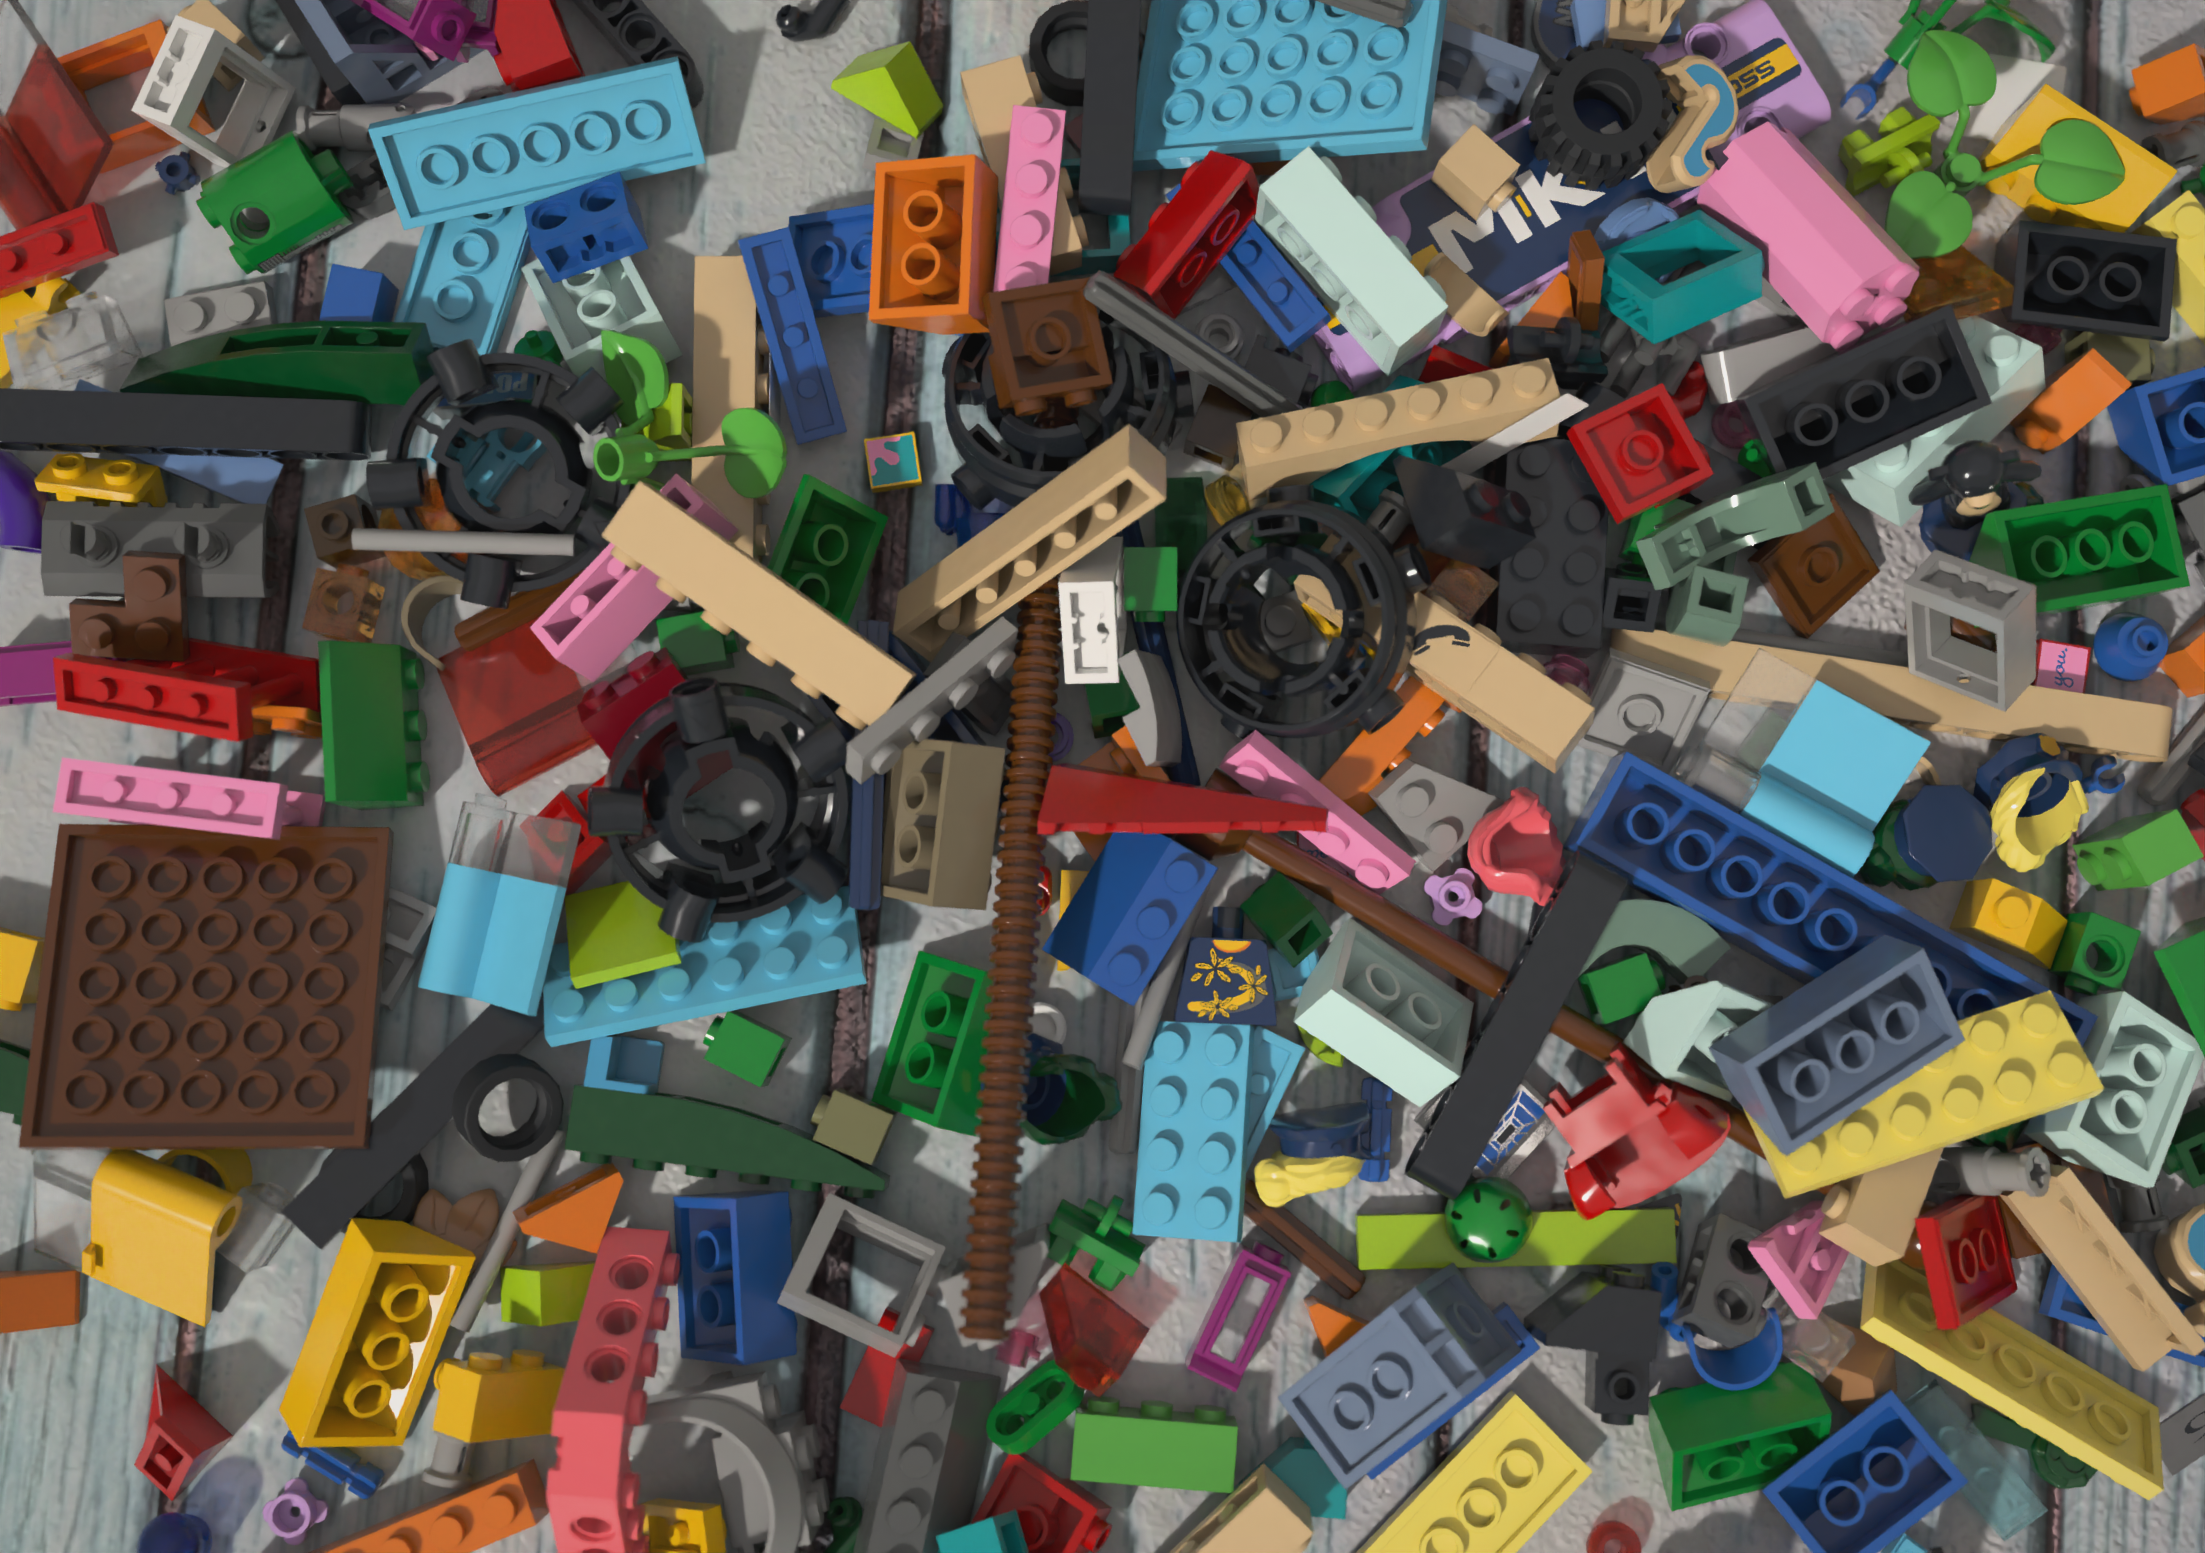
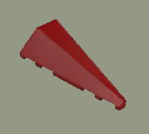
[1038,763,1329,834]

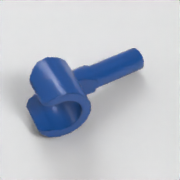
[1840,59,1895,120]
[2081,755,2125,794]

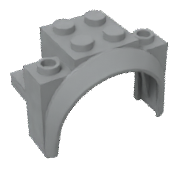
[634,1370,830,1553]

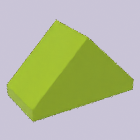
[831,41,943,139]
[500,1261,596,1327]

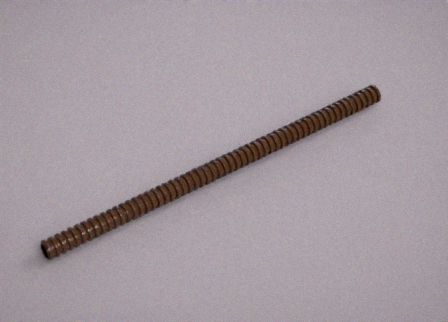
[958,398,1080,1341]

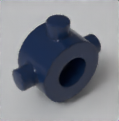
[155,151,200,195]

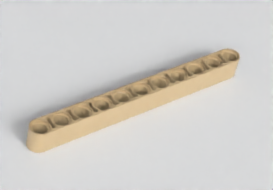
[1610,628,2173,763]

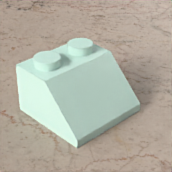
[1624,980,1773,1101]

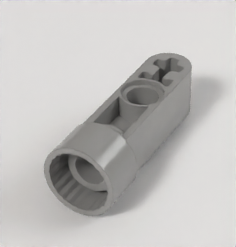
[1700,316,1904,405]

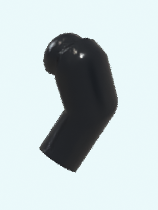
[776,0,850,42]

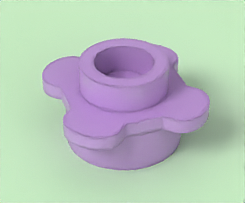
[1424,868,1482,926]
[263,1478,329,1545]

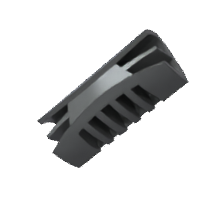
[41,501,281,598]

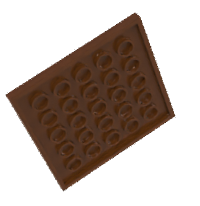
[18,824,394,1150]

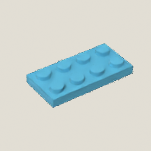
[1132,1021,1255,1243]

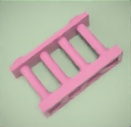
[53,757,326,840]

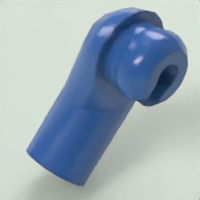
[1650,1262,1697,1342]

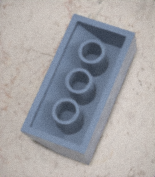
[1709,935,1965,1156]

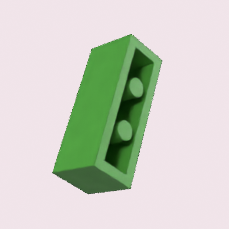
[1070,1396,1238,1493]

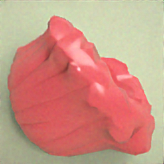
[1467,787,1566,906]

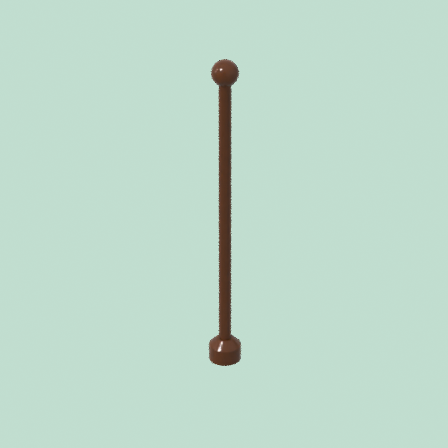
[1173,768,1940,1270]

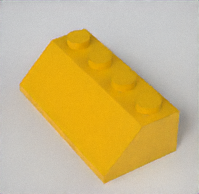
[279,1218,476,1447]

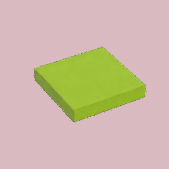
[565,881,682,989]

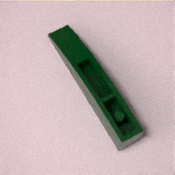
[119,320,434,406]
[564,1083,890,1199]

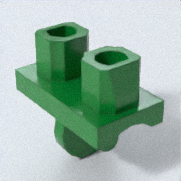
[1046,1194,1145,1292]

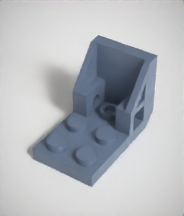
[295,0,488,104]
[1435,20,1540,116]
[1278,1263,1522,1490]

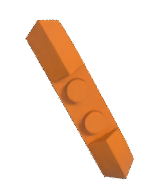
[1318,676,1462,816]

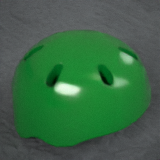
[1445,1177,1533,1263]

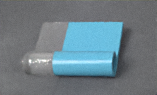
[1673,648,1931,878]
[417,793,581,1016]

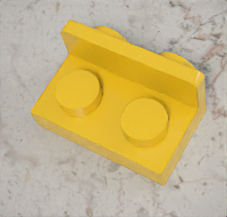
[34,453,168,507]

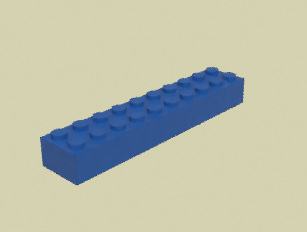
[1563,751,2098,1047]

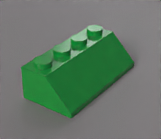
[1969,484,2190,628]

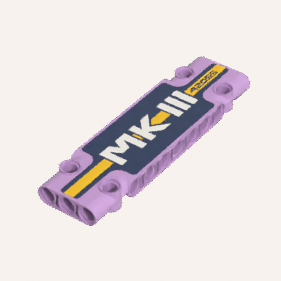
[1287,0,1831,393]

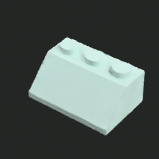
[1293,918,1474,1107]
[2024,991,2204,1187]

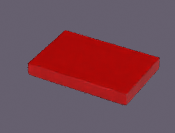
[1914,1195,2018,1330]

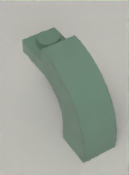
[1636,462,1835,591]
[1666,551,1749,647]
[1577,899,1731,984]

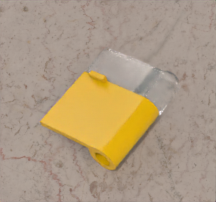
[31,1150,243,1327]

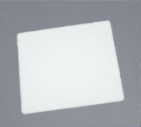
[1956,53,2067,141]

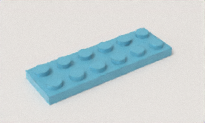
[368,56,706,230]
[543,885,867,1047]

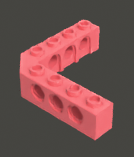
[546,1227,680,1553]

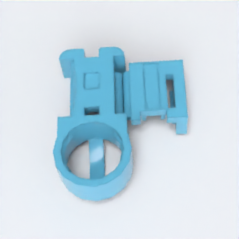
[426,428,547,512]

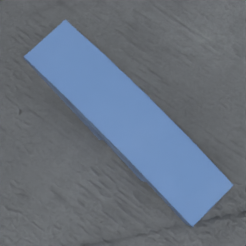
[74,379,284,504]

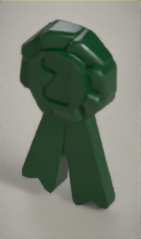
[1963,1403,2098,1489]

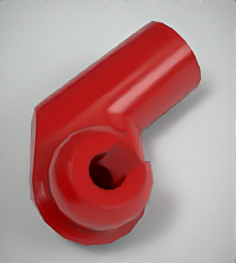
[1673,361,1708,419]

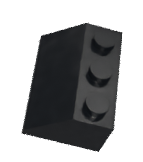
[1992,220,2177,342]

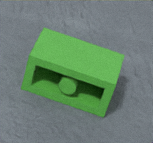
[2072,809,2204,891]

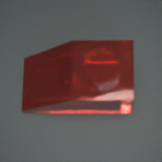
[1039,1263,1150,1398]

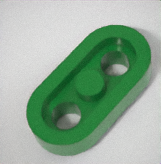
[986,1359,1085,1455]

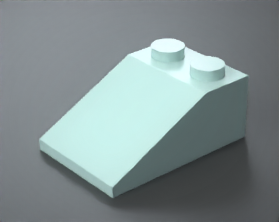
[521,256,683,382]

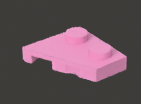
[1747,1201,1849,1320]

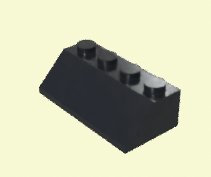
[1735,304,1992,480]

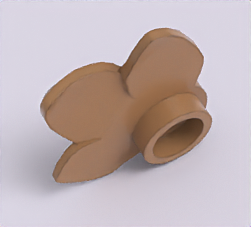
[413,1189,517,1279]

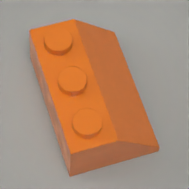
[869,154,999,335]

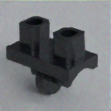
[1507,317,1608,390]

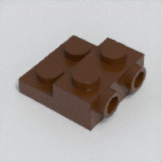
[982,277,1113,416]

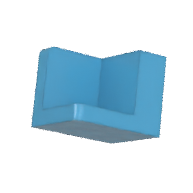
[583,1035,665,1095]

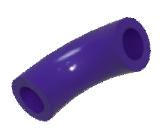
[0,450,52,554]

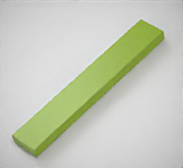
[1355,1207,1677,1270]

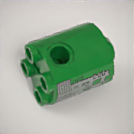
[196,131,354,274]

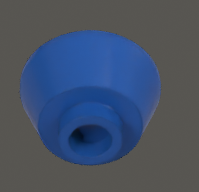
[2093,612,2168,682]

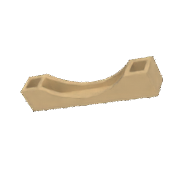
[1235,358,1561,500]

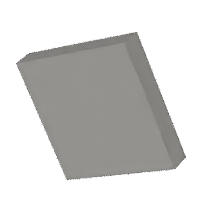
[1577,647,1711,775]

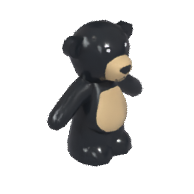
[1908,440,2042,530]

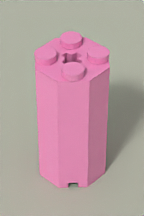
[1697,122,1920,352]

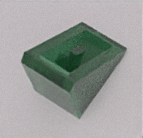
[1152,477,1207,580]

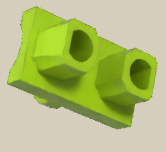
[1838,106,1941,197]

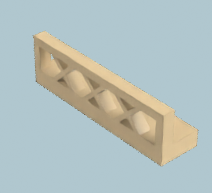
[2000,1164,2205,1372]

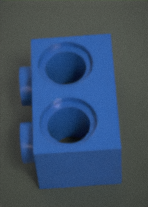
[524,171,649,283]

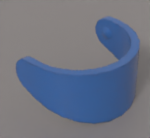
[1681,1307,1783,1391]

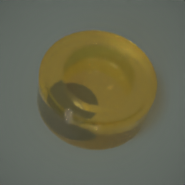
[1205,475,1250,526]

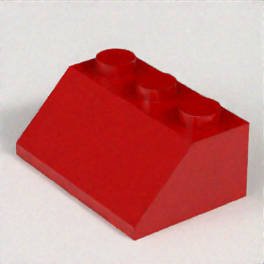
[1113,150,1259,319]

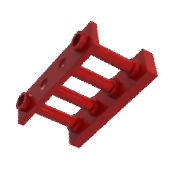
[53,638,321,742]

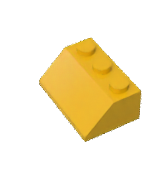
[1978,83,2178,233]

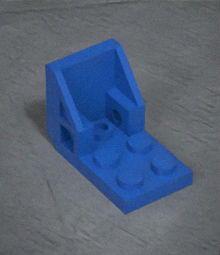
[788,204,997,336]

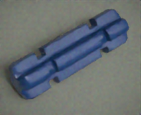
[1358,1077,1393,1182]
[281,1430,385,1499]

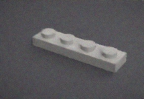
[846,616,1018,784]

